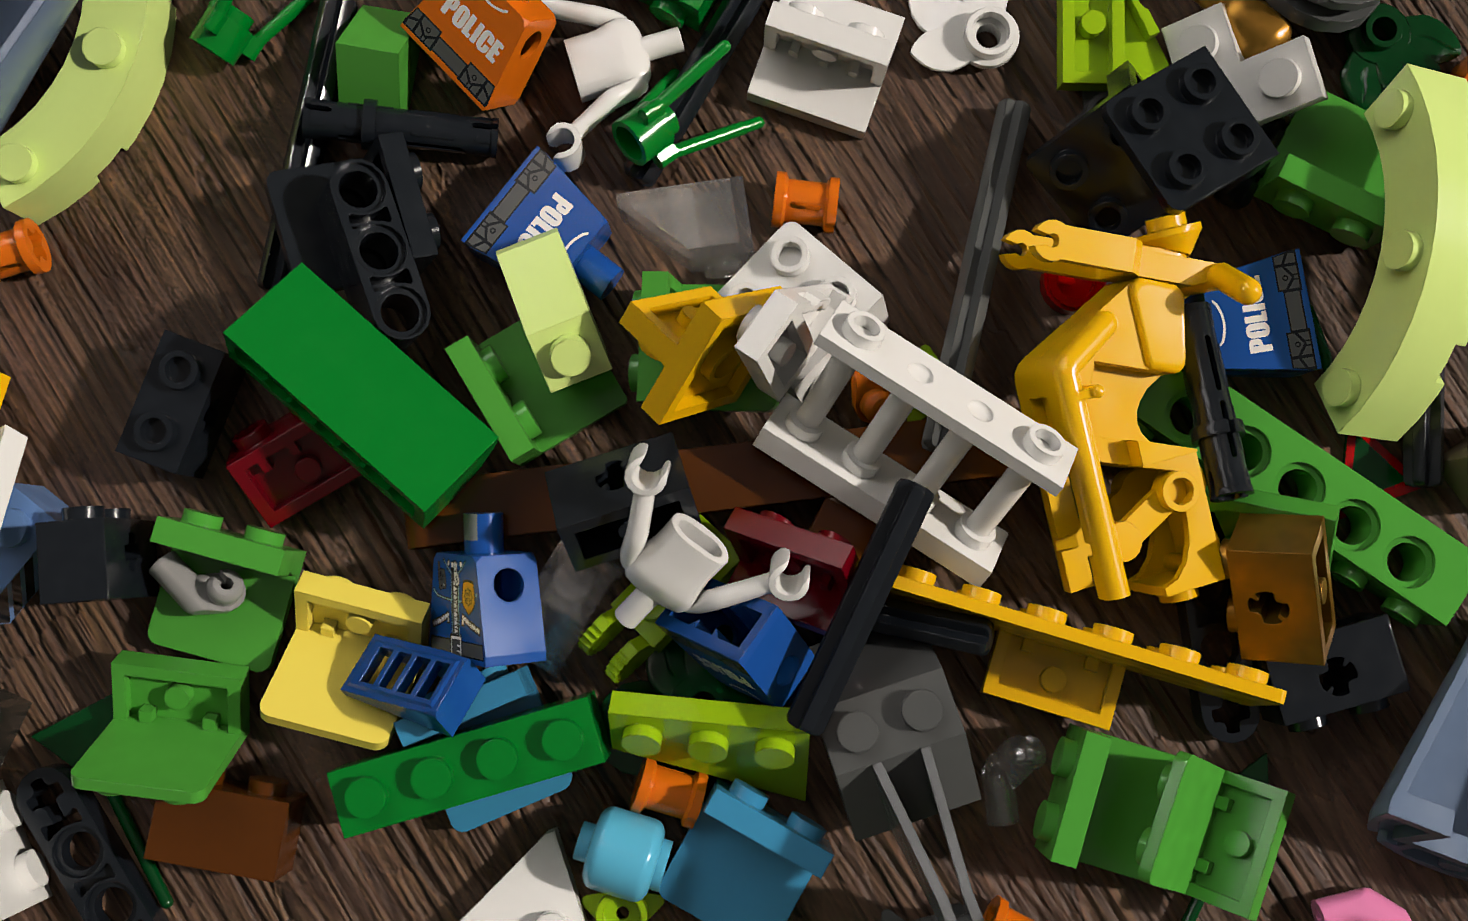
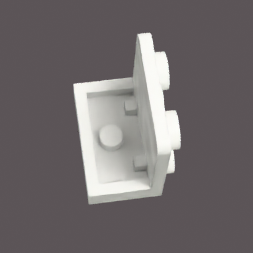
[718,222,890,402]

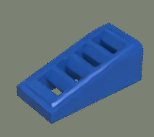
[340,634,486,737]

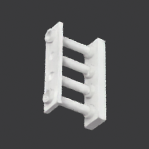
[752,300,1078,587]

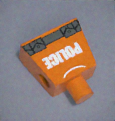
[400,0,556,111]

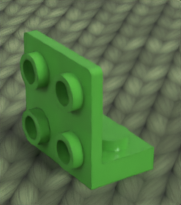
[445,320,628,467]

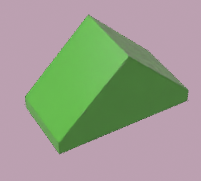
[335,5,420,110]

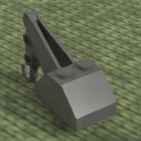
[802,631,984,921]

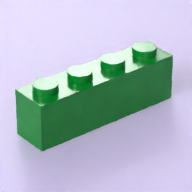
[326,690,612,839]

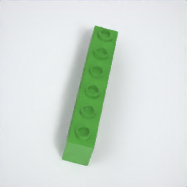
[1137,370,1468,628]

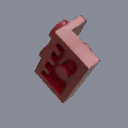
[226,409,362,528]

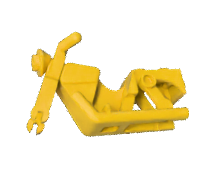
[998,211,1262,603]

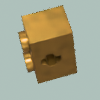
[1219,513,1336,666]

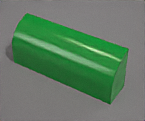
[223,262,499,529]

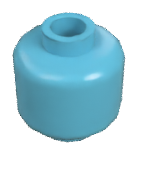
[573,806,674,902]

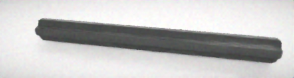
[921,98,1031,453]

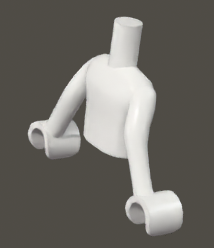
[541,0,685,172]
[615,443,811,629]

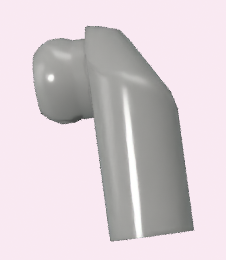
[149,551,246,615]

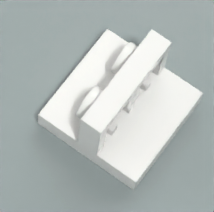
[747,0,905,140]

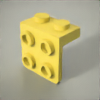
[260,570,430,751]

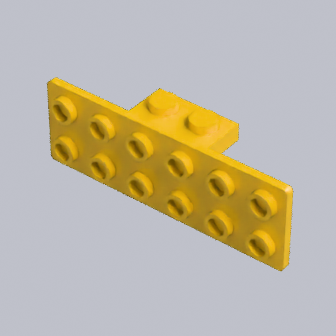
[888,565,1287,731]

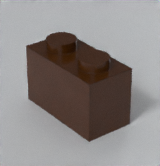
[143,769,307,883]

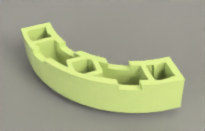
[0,0,176,225]
[1314,63,1468,442]

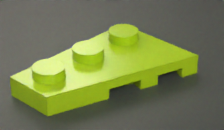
[608,690,811,801]

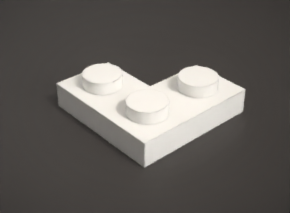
[1161,2,1329,126]

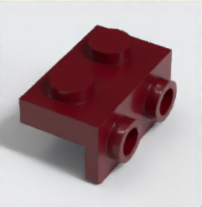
[723,506,859,635]

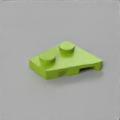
[1057,0,1169,91]

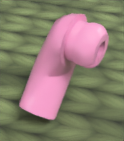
[1311,887,1412,921]

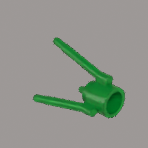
[189,0,314,67]
[612,40,765,169]

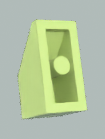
[496,228,612,393]

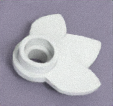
[908,0,1020,72]

